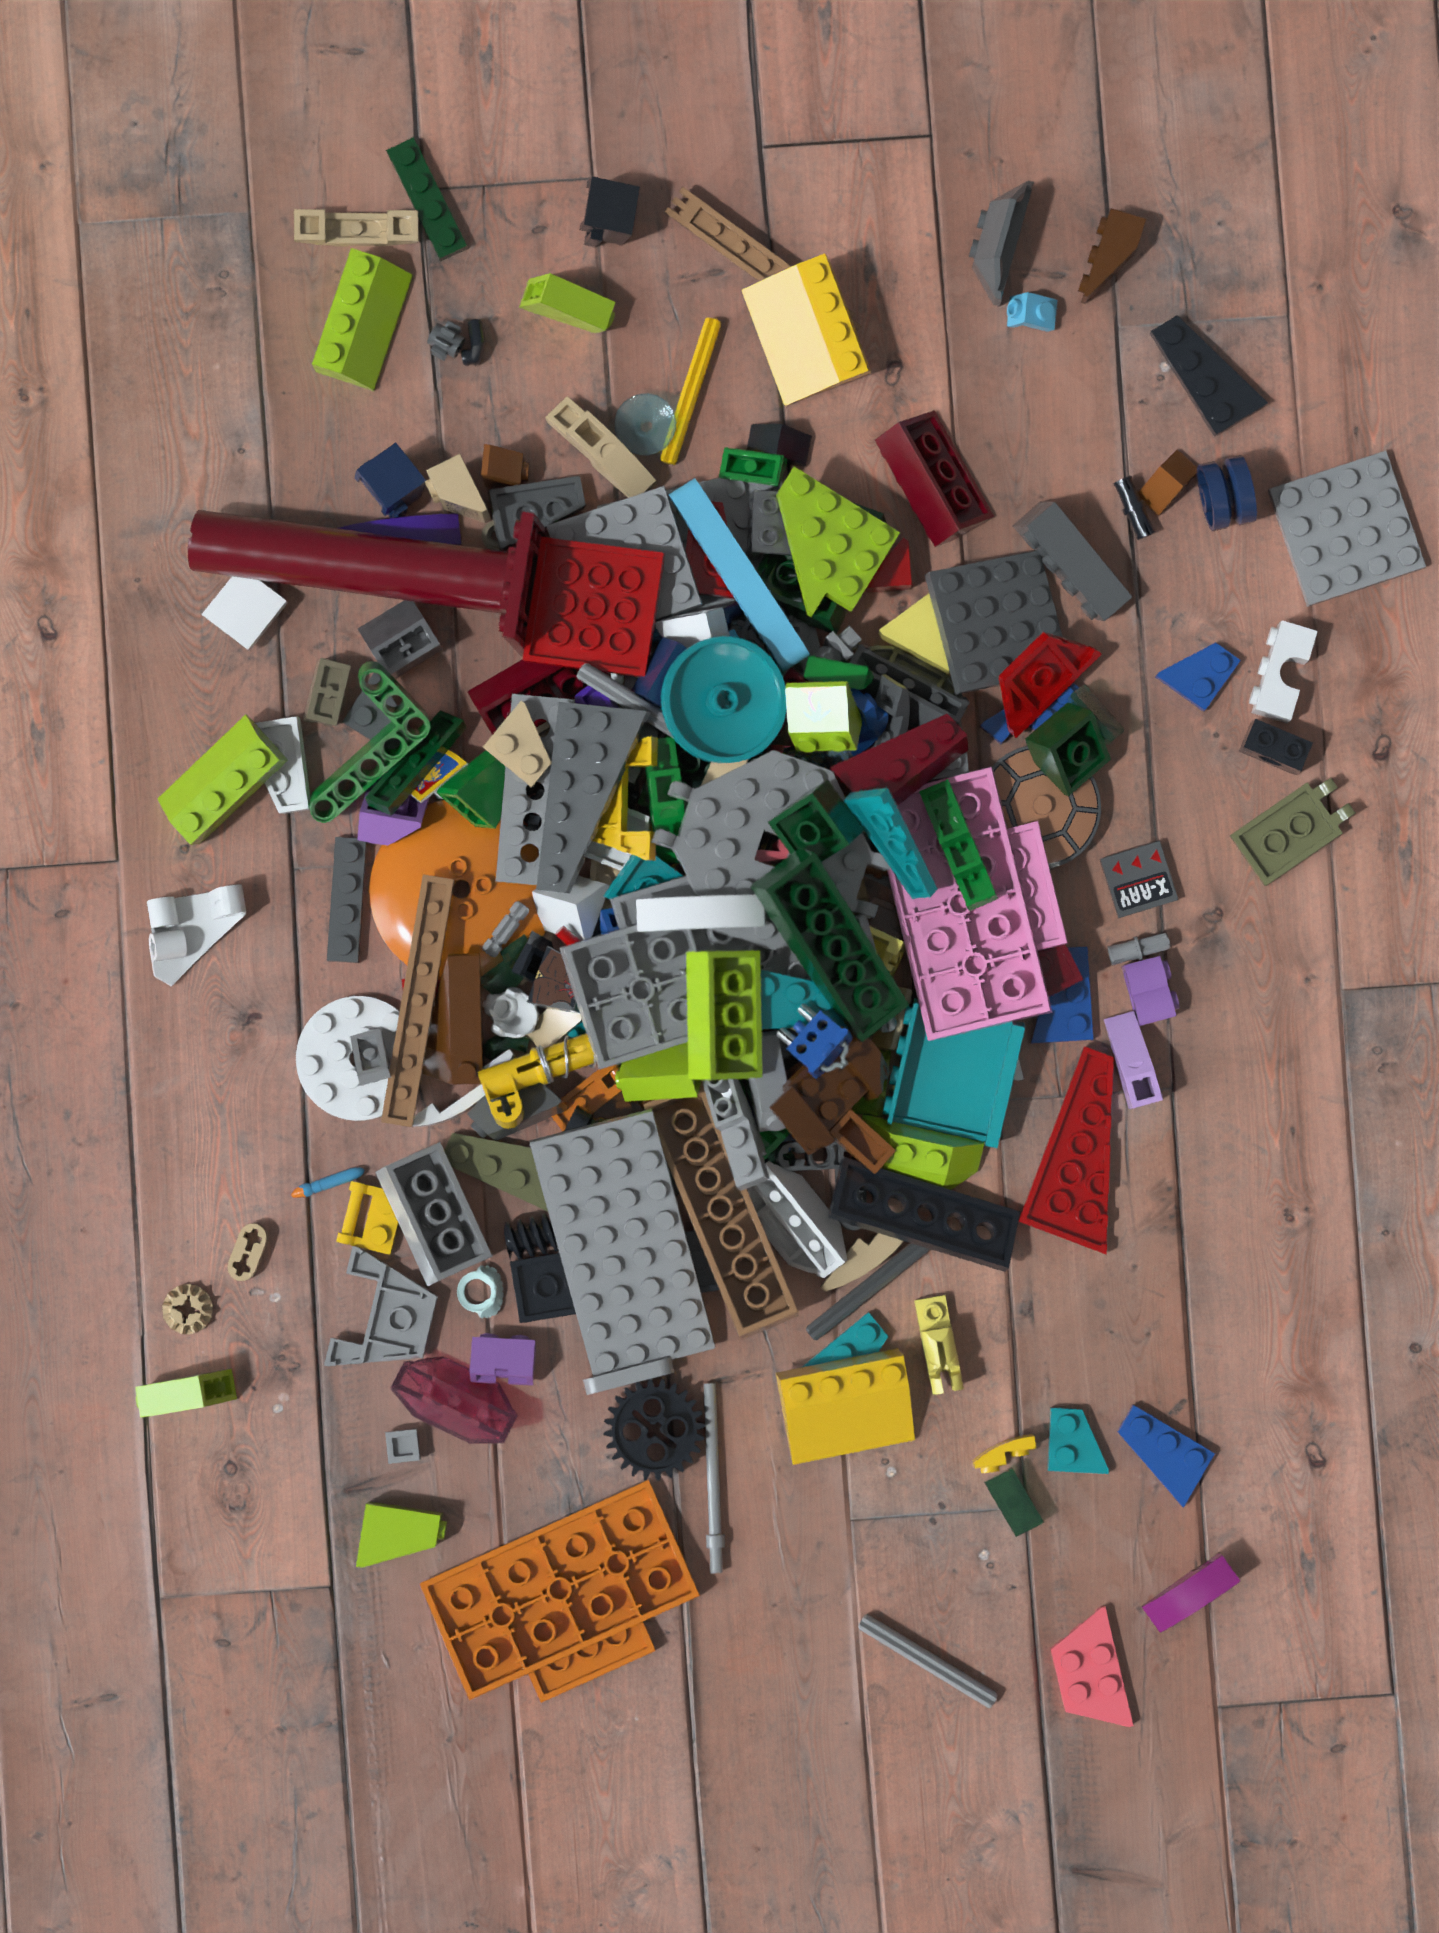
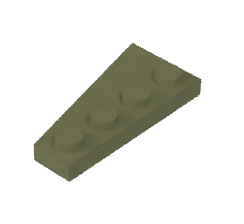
[444,1133,548,1211]

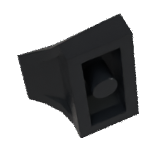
[511,930,554,984]

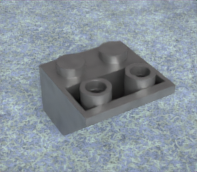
[358,600,443,679]

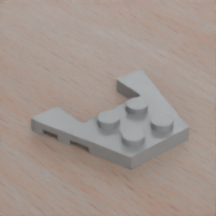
[324,1246,438,1366]

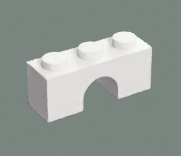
[1249,620,1317,724]

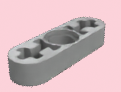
[583,1357,675,1395]

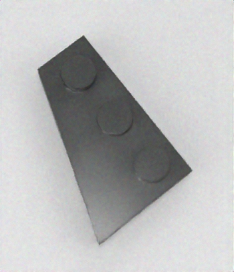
[488,476,586,551]

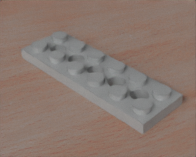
[496,694,575,885]

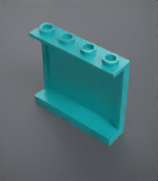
[883,998,1025,1148]

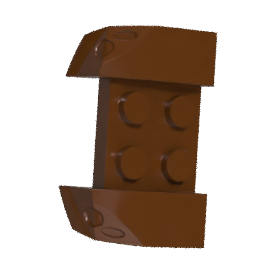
[769,1028,890,1156]

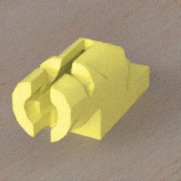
[914,1295,964,1395]

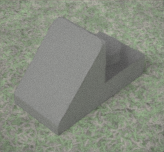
[350,1028,391,1086]

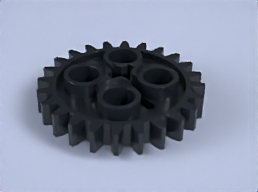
[603,1379,705,1481]

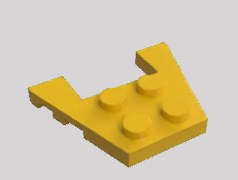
[592,736,658,861]

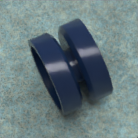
[1197,455,1257,532]

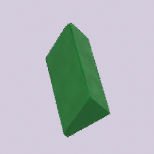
[719,447,788,487]
[804,656,874,690]

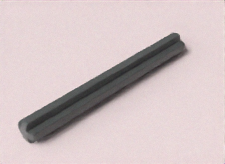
[806,1243,931,1340]

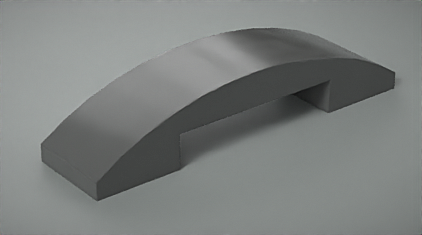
[870,675,910,749]

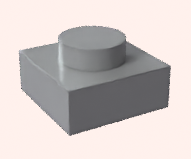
[385,1428,421,1464]

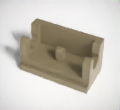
[303,658,351,727]

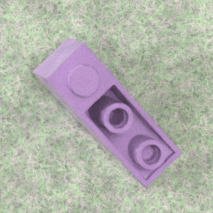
[1103,1011,1163,1109]

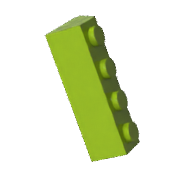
[312,248,413,391]
[157,714,288,845]
[686,951,763,1080]

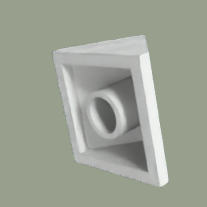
[532,876,610,941]

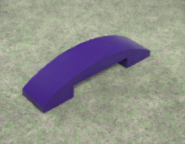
[338,514,462,545]

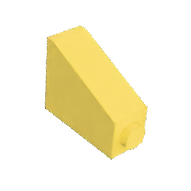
[878,593,950,674]

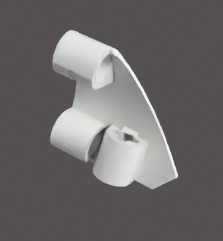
[147,885,246,986]

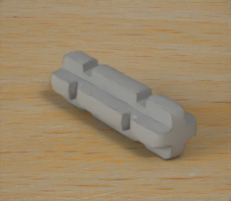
[482,901,529,957]

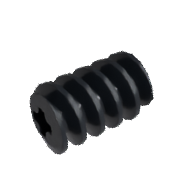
[504,1214,559,1261]

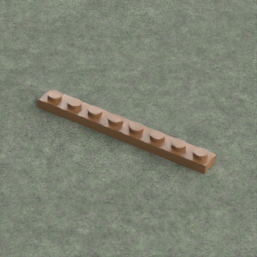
[381,874,455,1127]

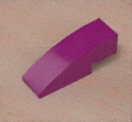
[1141,1553,1241,1633]

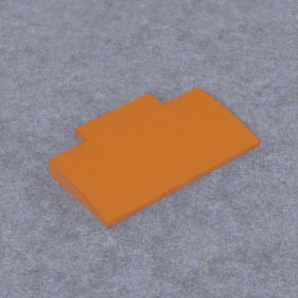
[419,1480,701,1703]

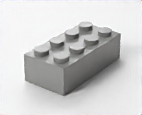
[376,1142,492,1286]

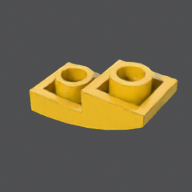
[972,1434,1036,1473]

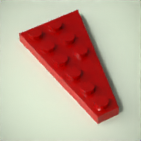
[1018,1046,1114,1255]

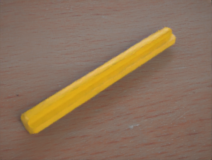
[661,317,721,465]

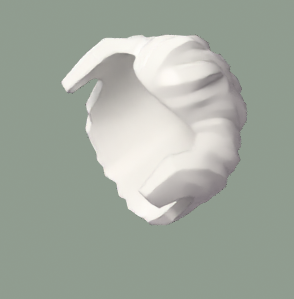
[482,987,539,1038]

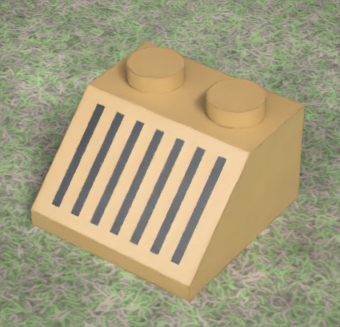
[424,454,491,523]

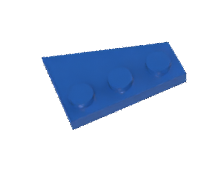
[1030,947,1093,1044]
[1117,1405,1215,1508]

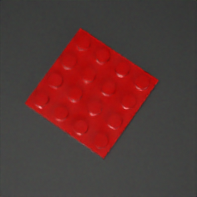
[522,537,665,677]

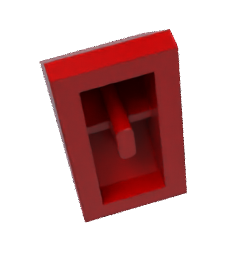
[865,538,912,593]

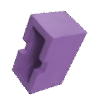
[470,1334,536,1385]

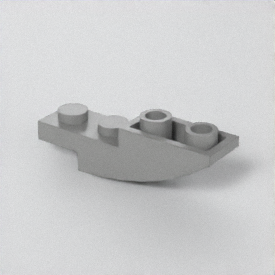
[702,1079,769,1191]

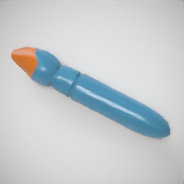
[291,1167,365,1198]

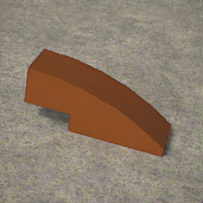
[829,1109,896,1174]

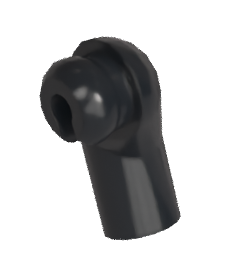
[461,319,486,366]

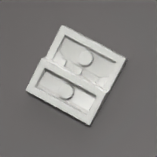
[202,576,288,651]

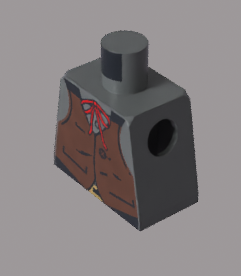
[527,946,580,1014]

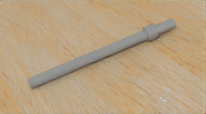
[704,1383,725,1573]

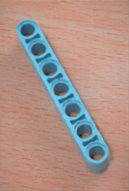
[668,478,810,672]

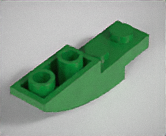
[646,737,685,864]

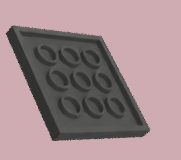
[925,551,1063,695]

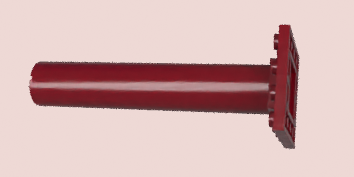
[188,510,550,656]

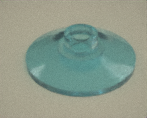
[614,393,676,455]

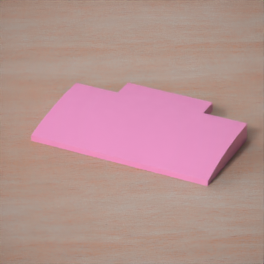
[887,767,1068,1041]

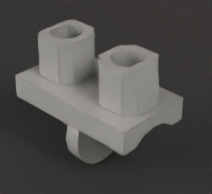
[815,626,862,663]

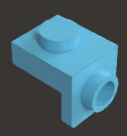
[1007,292,1058,332]

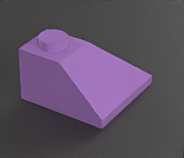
[357,775,430,846]

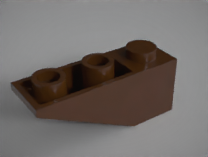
[1078,208,1146,304]

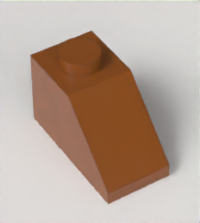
[481,444,530,488]

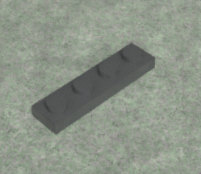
[327,837,367,963]

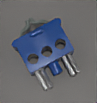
[777,1004,853,1078]

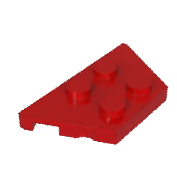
[999,632,1102,738]

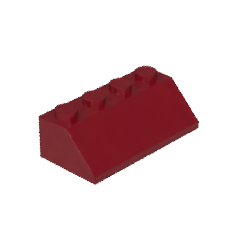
[875,410,995,547]
[467,660,588,735]

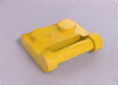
[336,1181,399,1255]

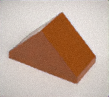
[1138,449,1197,516]

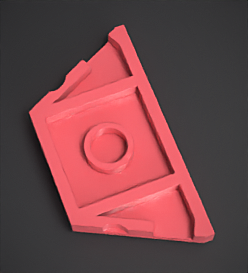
[1050,1606,1134,1727]

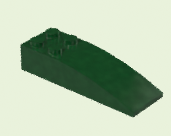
[751,848,909,1043]

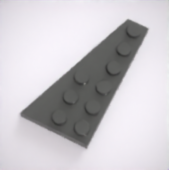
[536,702,651,894]

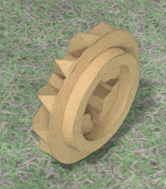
[162,1284,213,1334]

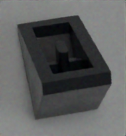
[746,424,812,467]

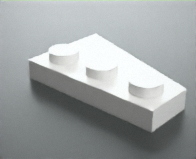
[255,716,310,814]

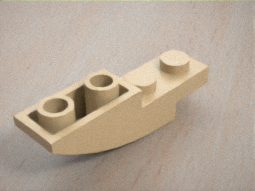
[545,397,657,498]

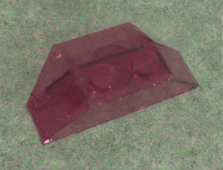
[390,1356,518,1444]

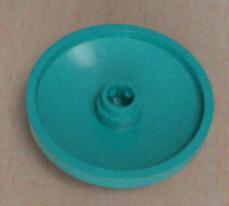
[661,636,787,764]

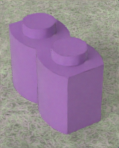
[1122,956,1180,1026]

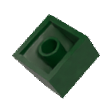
[1025,702,1111,796]
[768,779,864,863]

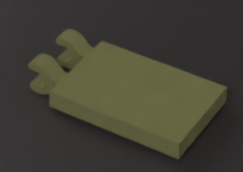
[1230,778,1355,886]

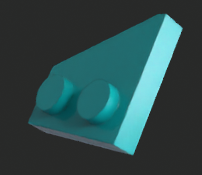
[1047,1407,1109,1474]

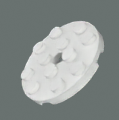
[296,996,400,1121]

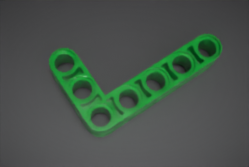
[309,661,430,823]

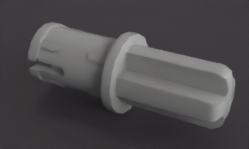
[1107,933,1171,966]

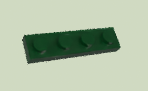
[386,137,468,262]
[365,710,467,816]

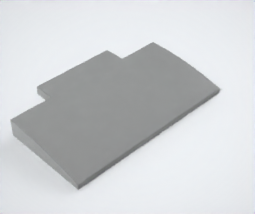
[560,875,812,1069]

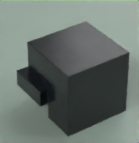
[579,176,640,247]

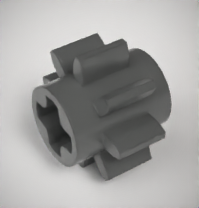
[427,320,465,361]

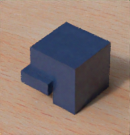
[354,442,426,518]

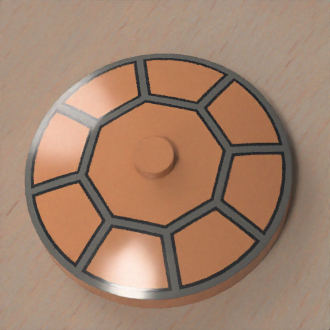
[991,746,1101,868]

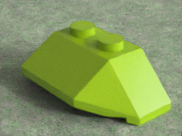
[862,1114,985,1190]

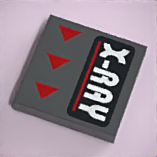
[1100,841,1178,919]

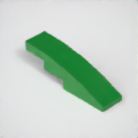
[919,779,998,911]

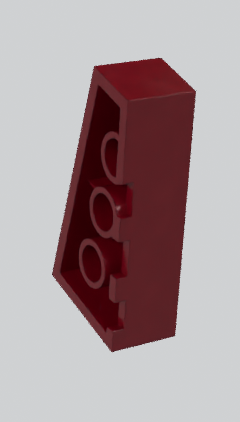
[830,713,968,806]

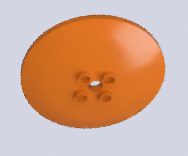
[369,800,546,982]

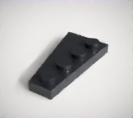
[1150,315,1268,437]

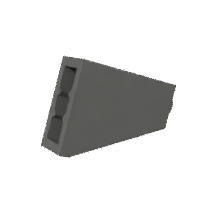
[467,1083,568,1141]

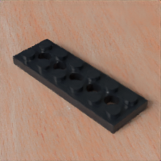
[828,1157,1020,1272]

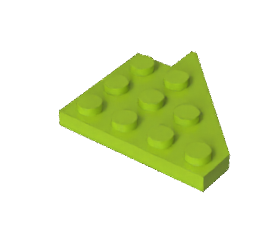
[776,466,900,617]

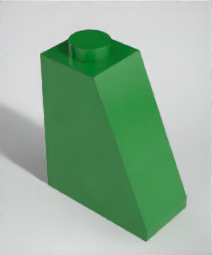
[436,750,506,829]

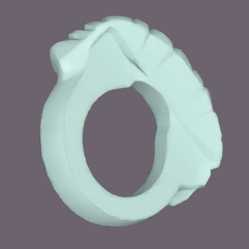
[457,1265,504,1318]

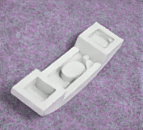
[636,895,765,932]
[413,1049,515,1127]

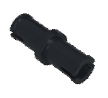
[1113,475,1156,540]

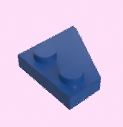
[1155,643,1241,712]

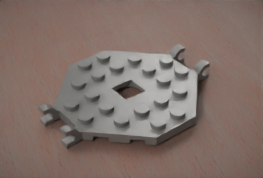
[652,750,891,951]

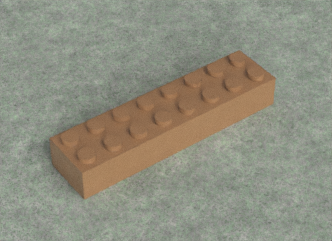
[643,1081,799,1340]

